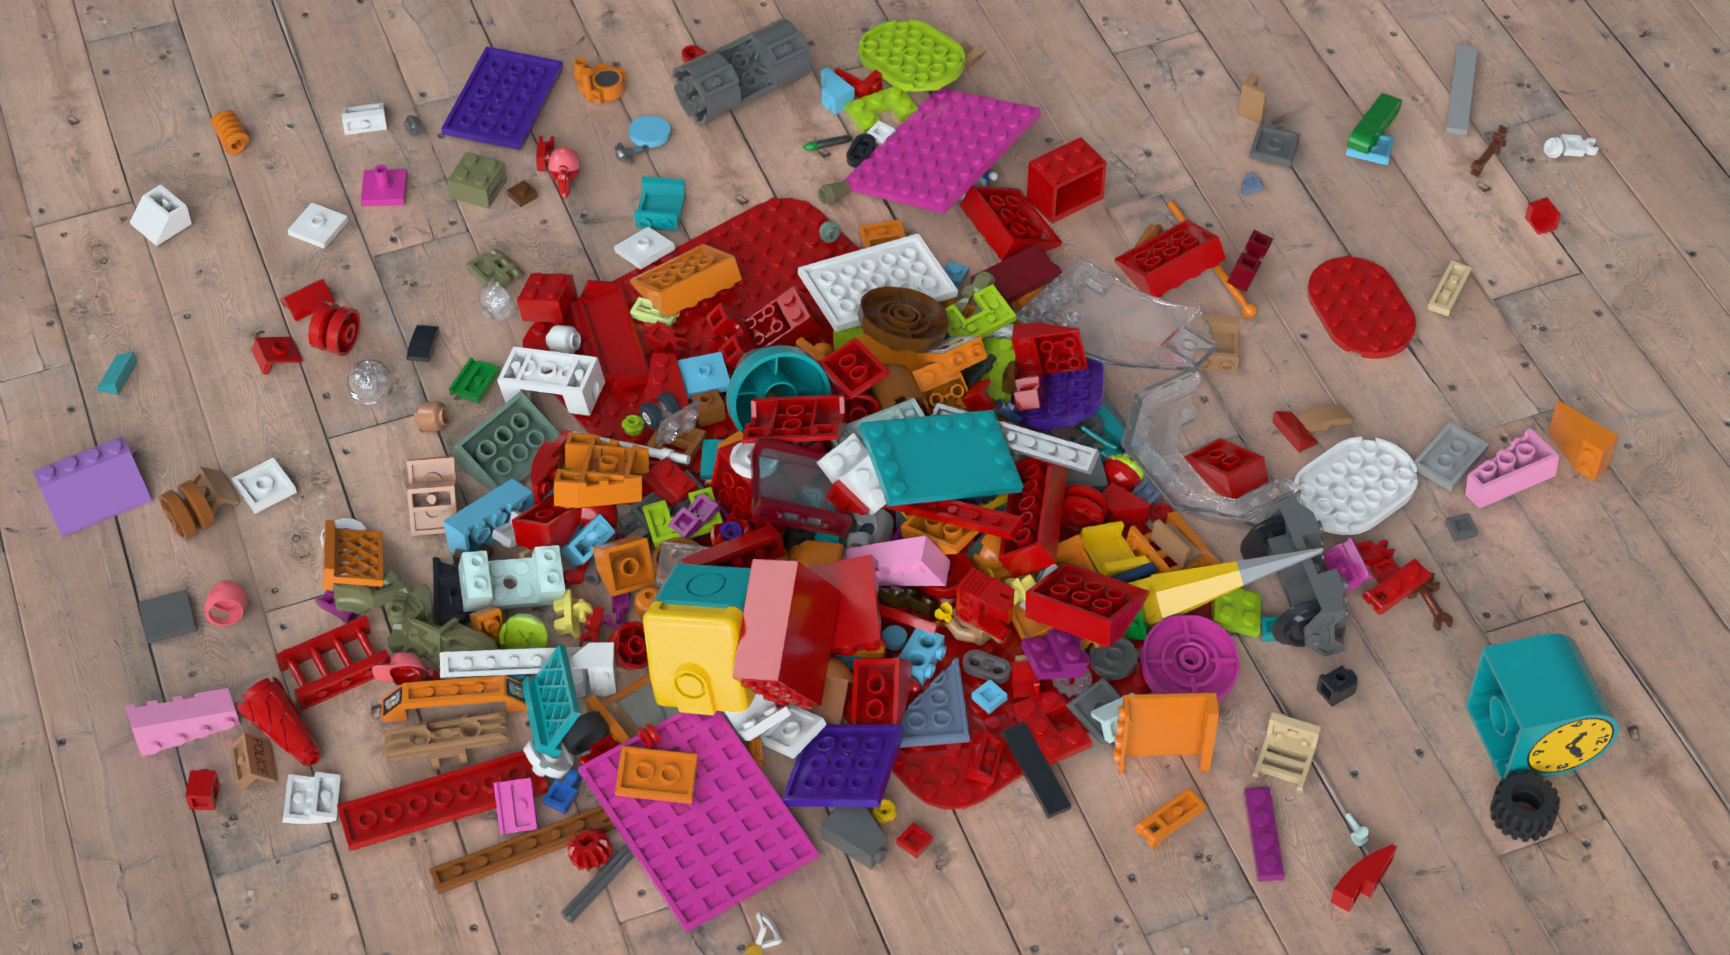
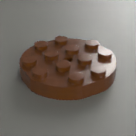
[857,286,949,353]

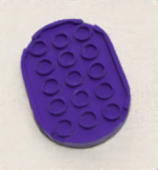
[1012,354,1105,432]

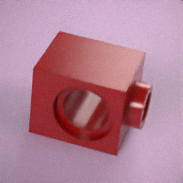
[185,769,220,810]

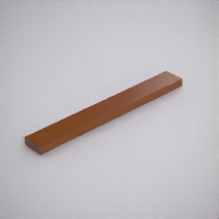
[429,806,616,894]

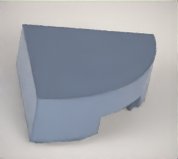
[1241,171,1263,196]

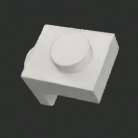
[492,510,521,548]

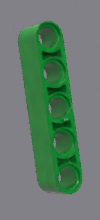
[1347,93,1402,154]

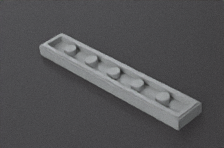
[1446,44,1478,136]

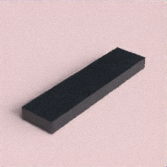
[1001,722,1071,819]

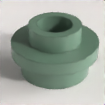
[820,221,841,243]

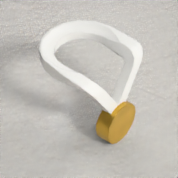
[745,911,783,955]

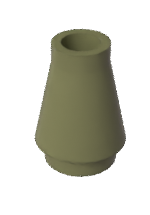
[818,181,850,205]

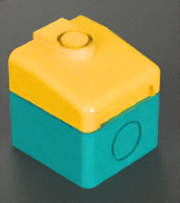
[643,564,756,715]

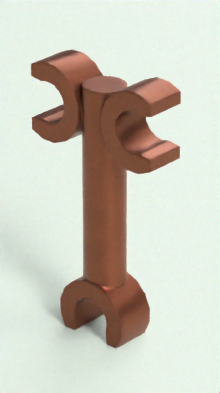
[1470,124,1508,177]
[1407,573,1453,631]

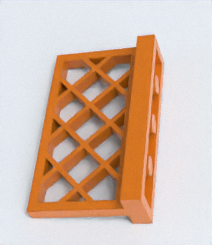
[322,520,383,590]

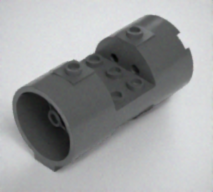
[672,18,811,125]

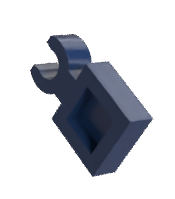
[995,398,1022,425]

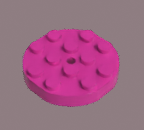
[1140,615,1240,703]

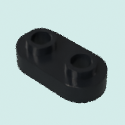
[846,133,876,168]

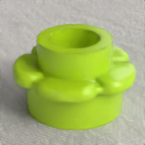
[622,415,644,436]

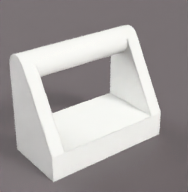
[342,102,387,135]

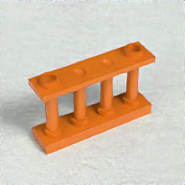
[1126,511,1221,574]

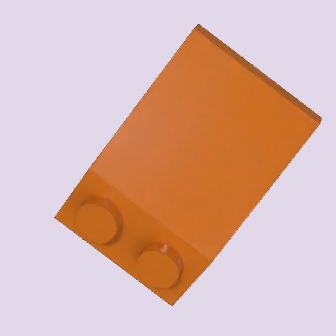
[1548,400,1619,481]
[900,515,979,554]

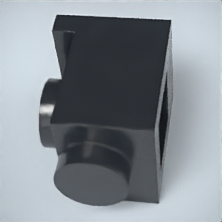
[1316,666,1358,707]

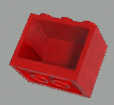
[1027,137,1107,224]

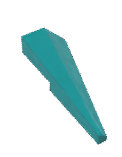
[1094,396,1164,476]

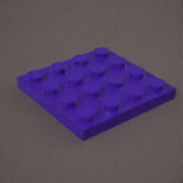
[781,725,905,807]

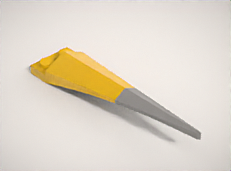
[1128,548,1324,628]

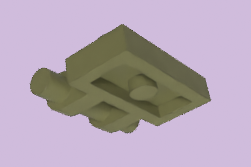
[466,249,523,293]

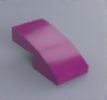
[668,493,721,539]

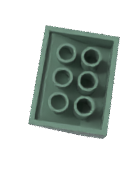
[449,391,560,491]

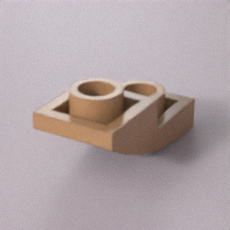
[1298,405,1353,432]

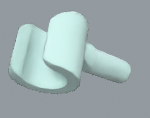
[1346,813,1369,846]

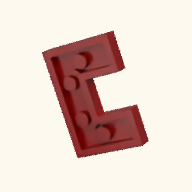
[1011,686,1092,766]

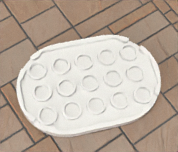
[1292,437,1418,535]

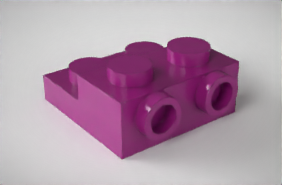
[1021,629,1089,680]

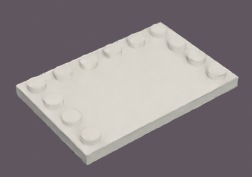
[798,234,958,332]

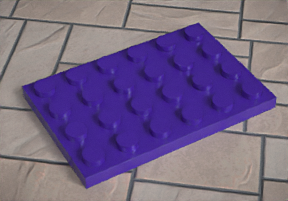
[441,46,564,150]

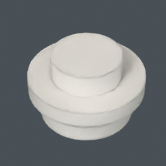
[1544,137,1564,159]

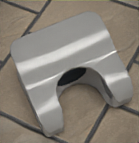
[846,508,894,548]

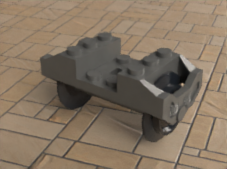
[1240,496,1349,656]

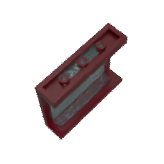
[750,437,853,538]

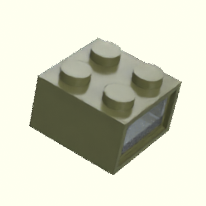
[447,152,507,209]

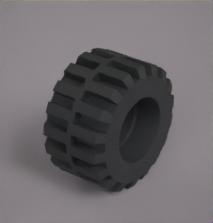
[1490,771,1560,842]

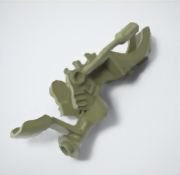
[334,569,499,679]

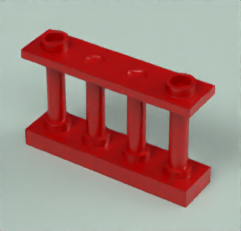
[275,615,391,711]

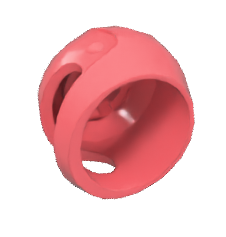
[204,580,248,627]

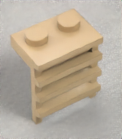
[1253,712,1321,791]

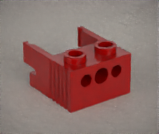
[956,567,1015,641]

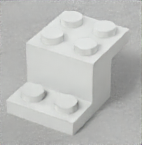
[816,433,886,515]
[720,694,791,741]

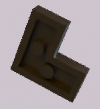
[878,586,943,617]

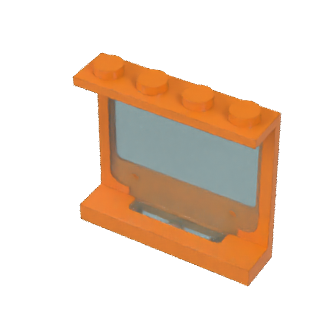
[586,674,679,745]

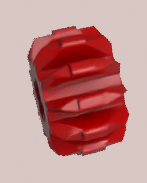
[567,828,612,872]

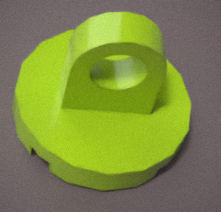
[499,614,549,650]

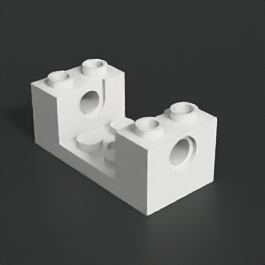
[497,347,605,416]

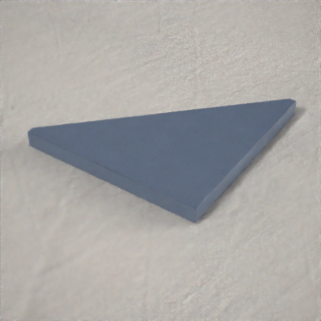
[900,658,970,748]

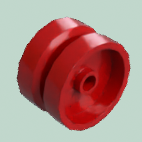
[308,301,360,356]
[922,551,973,609]

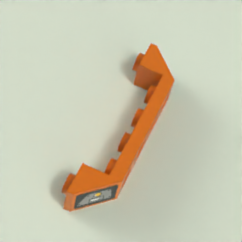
[382,675,527,723]

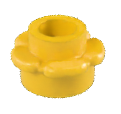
[872,799,897,824]

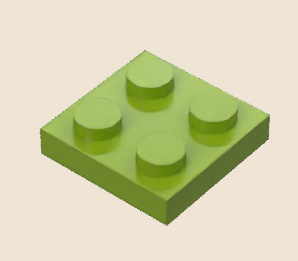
[1211,588,1261,638]

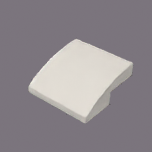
[282,772,341,824]

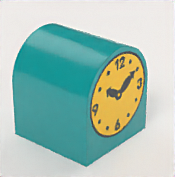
[1465,634,1619,780]

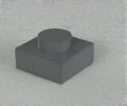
[1445,513,1478,542]

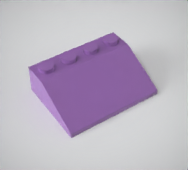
[33,436,152,537]

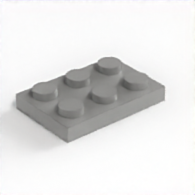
[1413,422,1489,491]

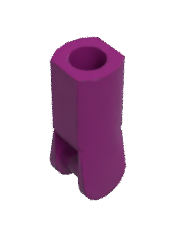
[316,590,359,623]

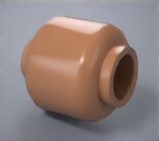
[414,401,450,432]

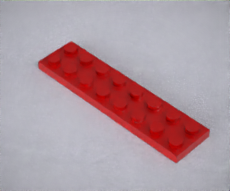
[337,750,548,852]

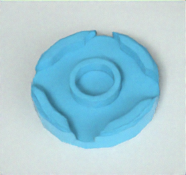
[629,116,670,148]

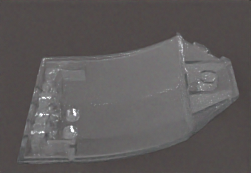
[1016,256,1219,371]

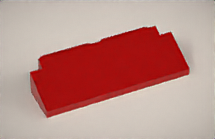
[569,280,649,391]

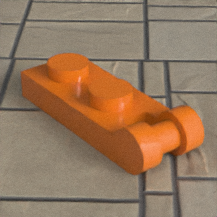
[1135,788,1206,849]

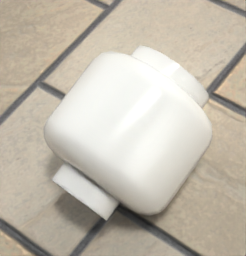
[546,325,581,354]

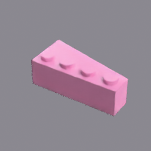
[1465,428,1559,509]
[842,536,951,586]
[125,688,240,757]

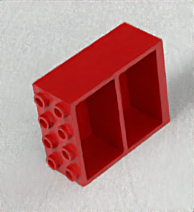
[732,559,840,709]

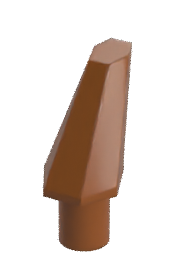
[1136,224,1163,247]

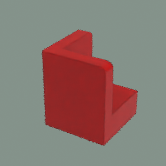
[1525,197,1561,235]
[962,378,996,412]
[1011,661,1040,700]

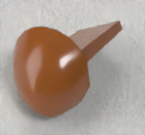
[810,656,853,725]

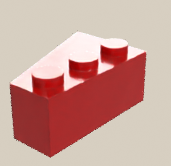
[644,353,691,425]

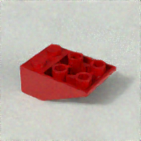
[744,286,822,348]
[1011,322,1088,375]

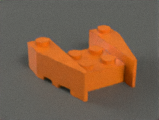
[554,432,649,508]

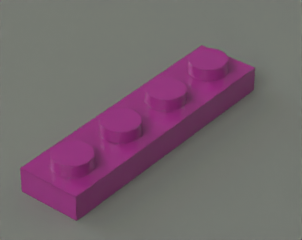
[1243,787,1285,881]

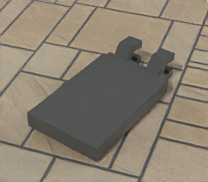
[618,470,705,545]

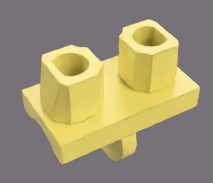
[1003,574,1036,605]
[553,589,593,638]

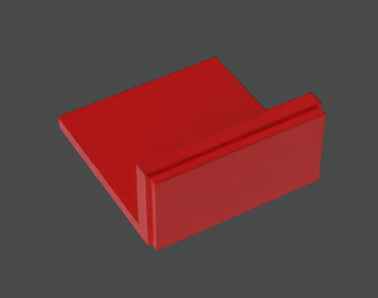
[251,337,303,375]

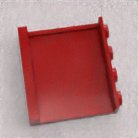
[808,554,887,657]

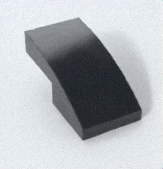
[406,325,439,362]

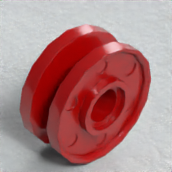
[1061,484,1109,533]

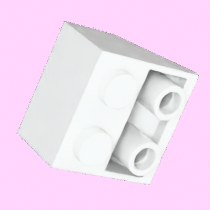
[130,184,192,246]
[569,642,617,697]

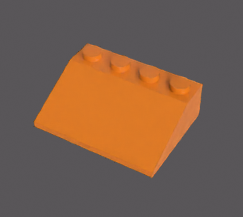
[630,244,742,317]

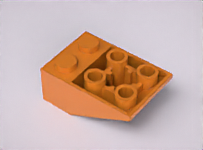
[911,362,970,416]

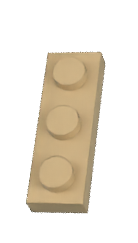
[1428,260,1472,317]

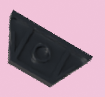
[433,557,476,627]

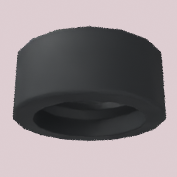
[561,711,610,755]

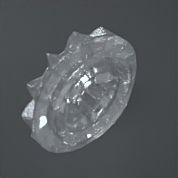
[1052,667,1092,697]

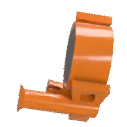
[573,57,627,105]

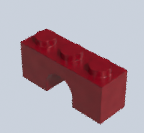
[1226,229,1273,292]

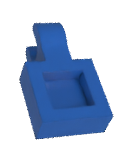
[542,769,582,814]

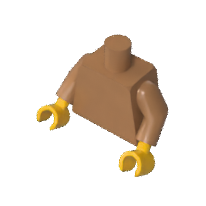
[935,569,1008,645]

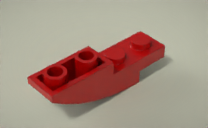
[531,429,573,503]

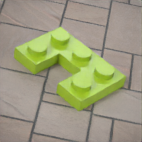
[844,86,918,134]
[945,284,1017,339]
[642,487,723,548]

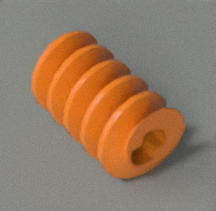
[211,110,249,155]

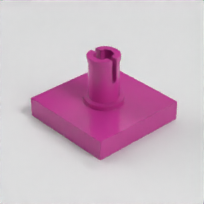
[361,164,408,206]

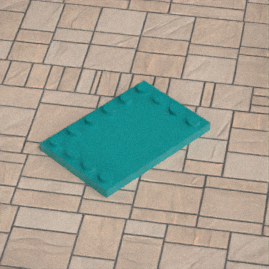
[859,410,1023,506]

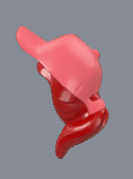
[548,146,580,199]
[372,652,440,685]

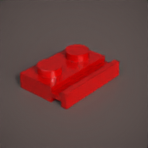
[642,456,698,509]

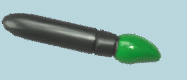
[803,135,853,151]

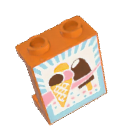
[916,336,987,375]

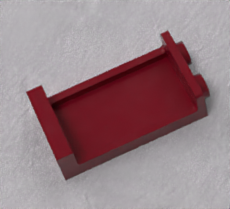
[970,244,1062,304]

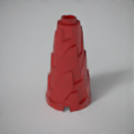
[237,677,321,766]

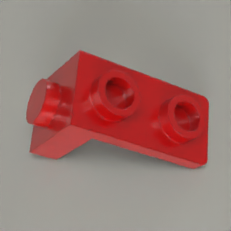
[834,68,883,98]

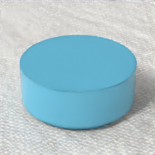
[882,625,907,650]

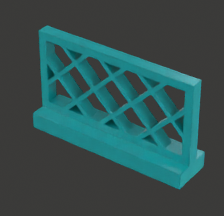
[522,644,581,758]

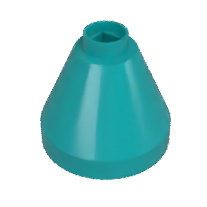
[726,345,831,434]

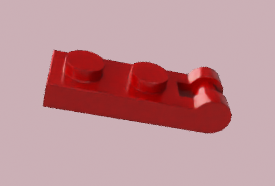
[1362,558,1431,615]

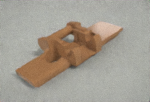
[384,712,509,770]

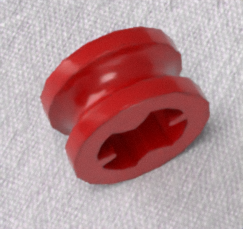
[637,723,660,749]

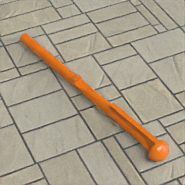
[1167,201,1257,319]

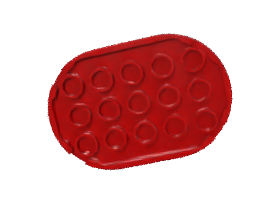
[1307,255,1416,359]

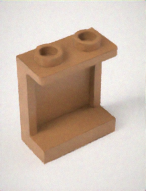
[1192,314,1239,372]

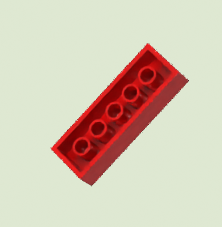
[998,457,1068,578]

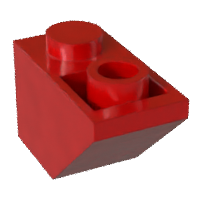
[1102,482,1151,525]

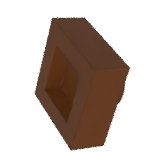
[507,180,538,207]

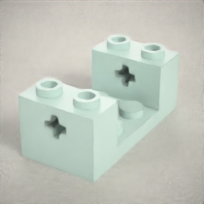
[458,545,565,612]

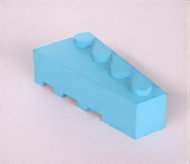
[443,478,535,553]

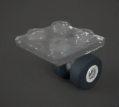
[639,392,701,446]

